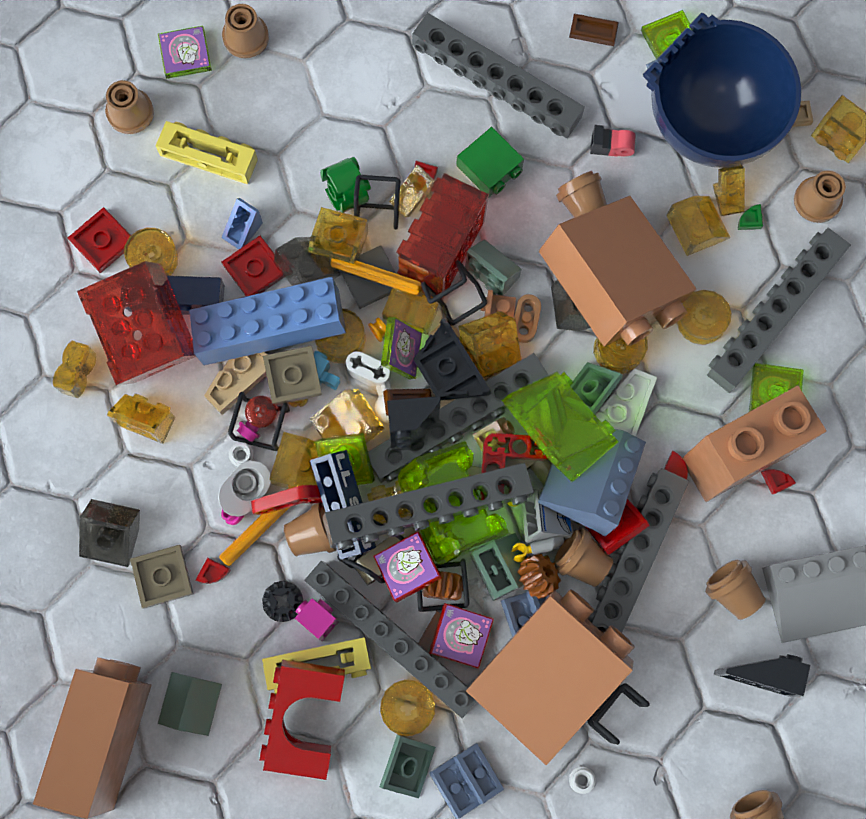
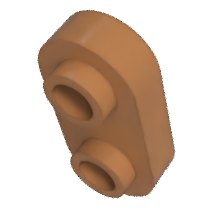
[512,294,541,343]

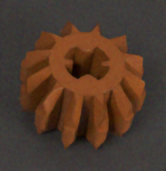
[518,554,561,599]
[422,571,463,601]

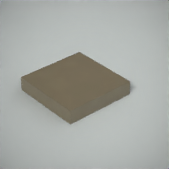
[263,346,322,406]
[130,545,193,609]

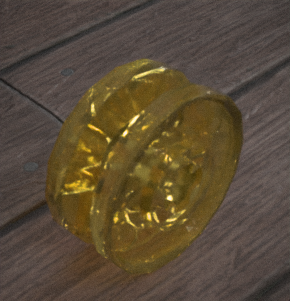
[124,228,178,276]
[677,290,732,345]
[315,308,366,363]
[593,337,648,374]
[380,680,435,736]

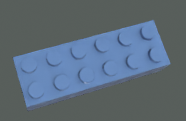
[189,277,346,365]

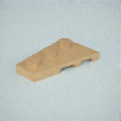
[204,352,267,415]

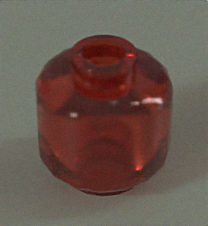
[245,395,279,428]

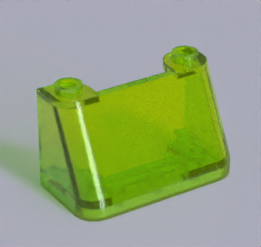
[501,371,619,482]
[398,441,509,565]

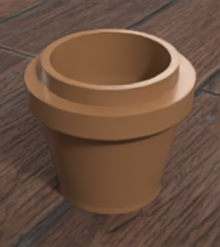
[222,4,269,58]
[105,80,154,134]
[794,170,846,223]
[556,171,607,218]
[284,502,337,557]
[554,529,613,587]
[705,560,766,620]
[730,790,784,819]

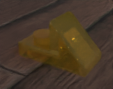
[389,165,435,218]
[713,165,745,216]

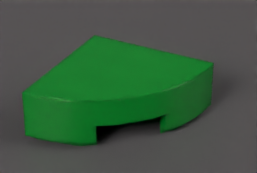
[738,204,763,230]

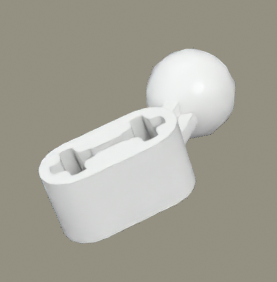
[346,351,391,423]

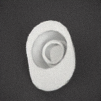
[218,460,271,517]

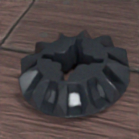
[262,581,303,622]

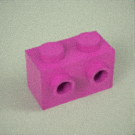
[295,598,339,642]

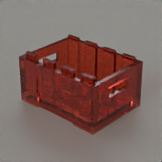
[396,173,489,301]
[77,261,196,385]

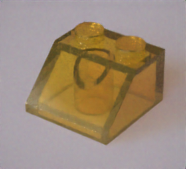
[666,196,730,256]
[307,207,368,264]
[107,394,176,444]
[269,432,323,489]

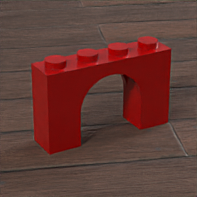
[259,659,345,780]

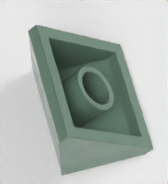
[562,362,623,422]
[158,672,222,736]
[379,734,436,799]

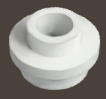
[229,442,254,467]
[569,766,596,794]

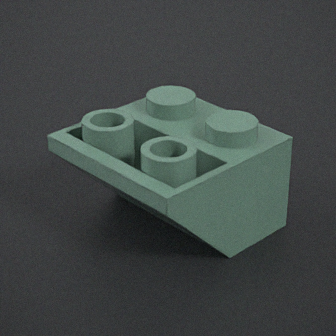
[465,239,522,296]
[470,533,528,601]

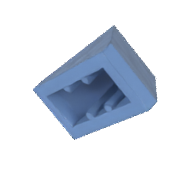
[221,198,263,249]

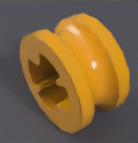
[368,317,391,342]

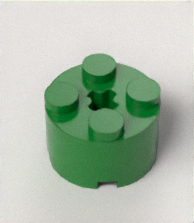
[320,157,371,214]

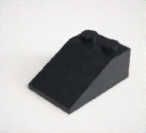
[714,654,811,697]

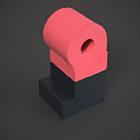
[590,125,636,157]

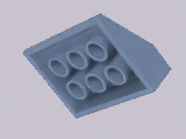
[538,419,646,536]

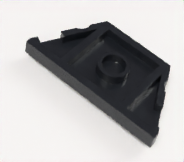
[413,317,492,401]

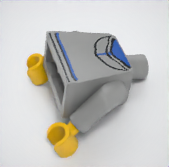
[507,489,579,562]

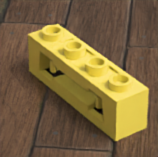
[155,121,258,184]
[262,637,371,693]

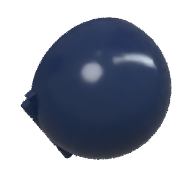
[643,13,801,168]

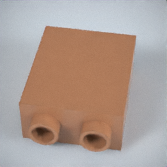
[539,196,696,346]
[683,386,827,502]
[466,589,635,765]
[33,657,152,819]

